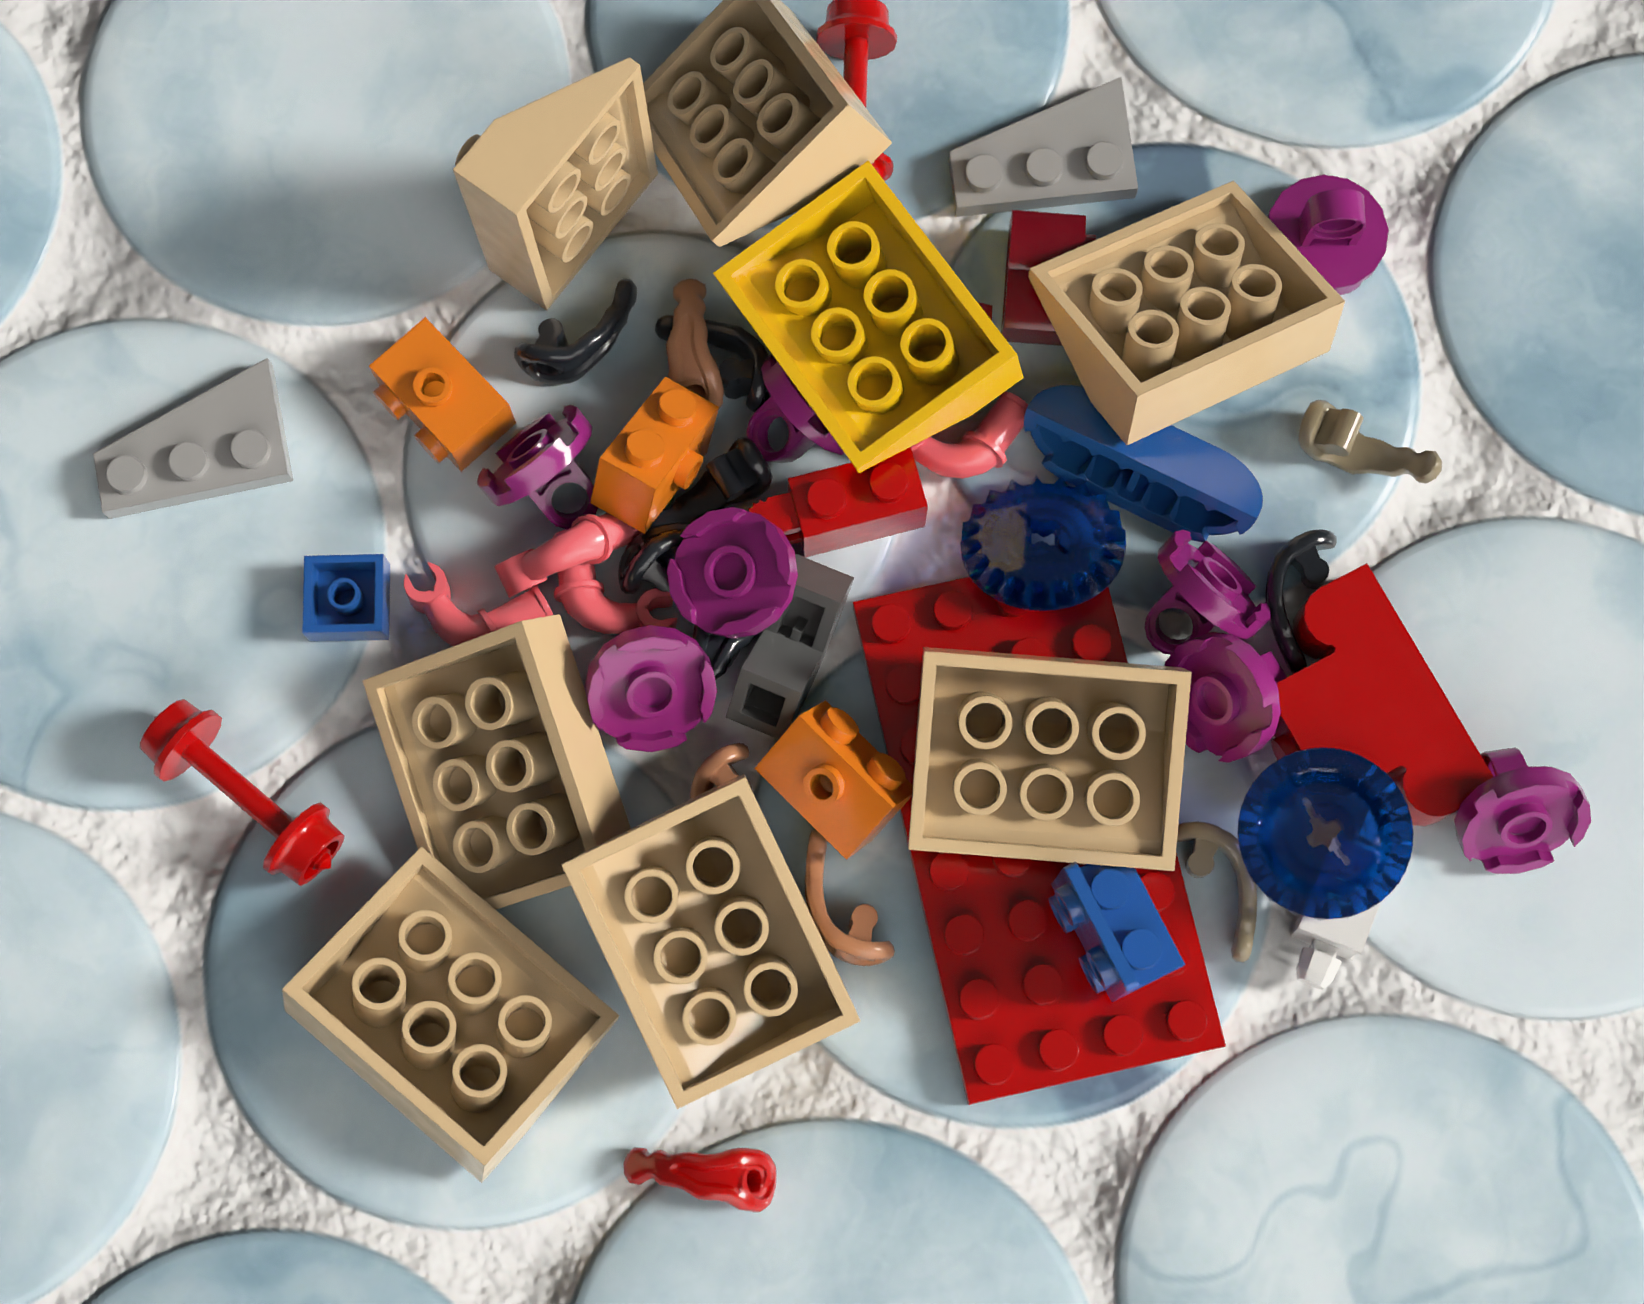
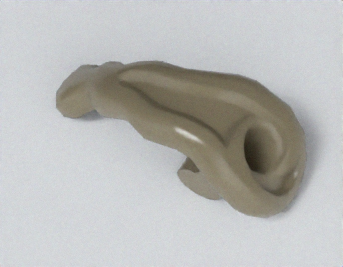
[1298,400,1442,484]
[1177,821,1257,962]

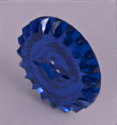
[960,474,1126,611]
[1237,747,1414,921]

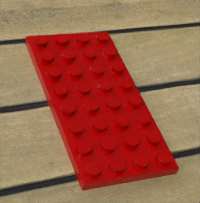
[853,549,1226,1105]

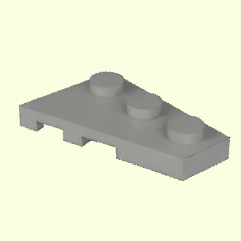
[948,77,1138,217]
[93,358,293,519]

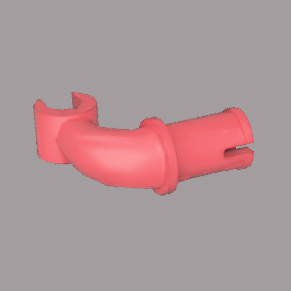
[911,391,1028,479]
[494,513,642,598]
[553,529,677,634]
[404,562,553,646]

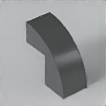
[726,554,854,739]

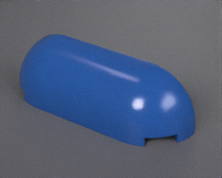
[1024,385,1263,542]

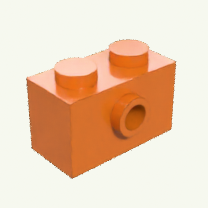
[369,317,516,472]
[590,377,719,534]
[754,700,913,860]

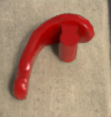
[623,1147,777,1213]

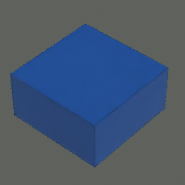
[302,554,390,642]

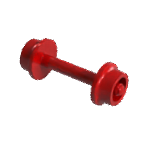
[816,0,897,181]
[140,699,345,886]

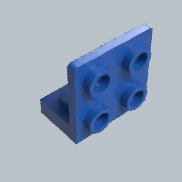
[1048,862,1185,1002]

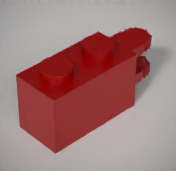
[748,447,928,558]

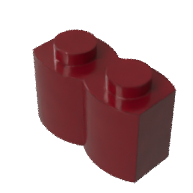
[1001,210,1097,346]

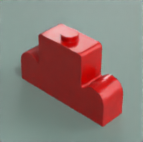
[1271,563,1494,826]

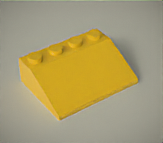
[713,160,1024,473]

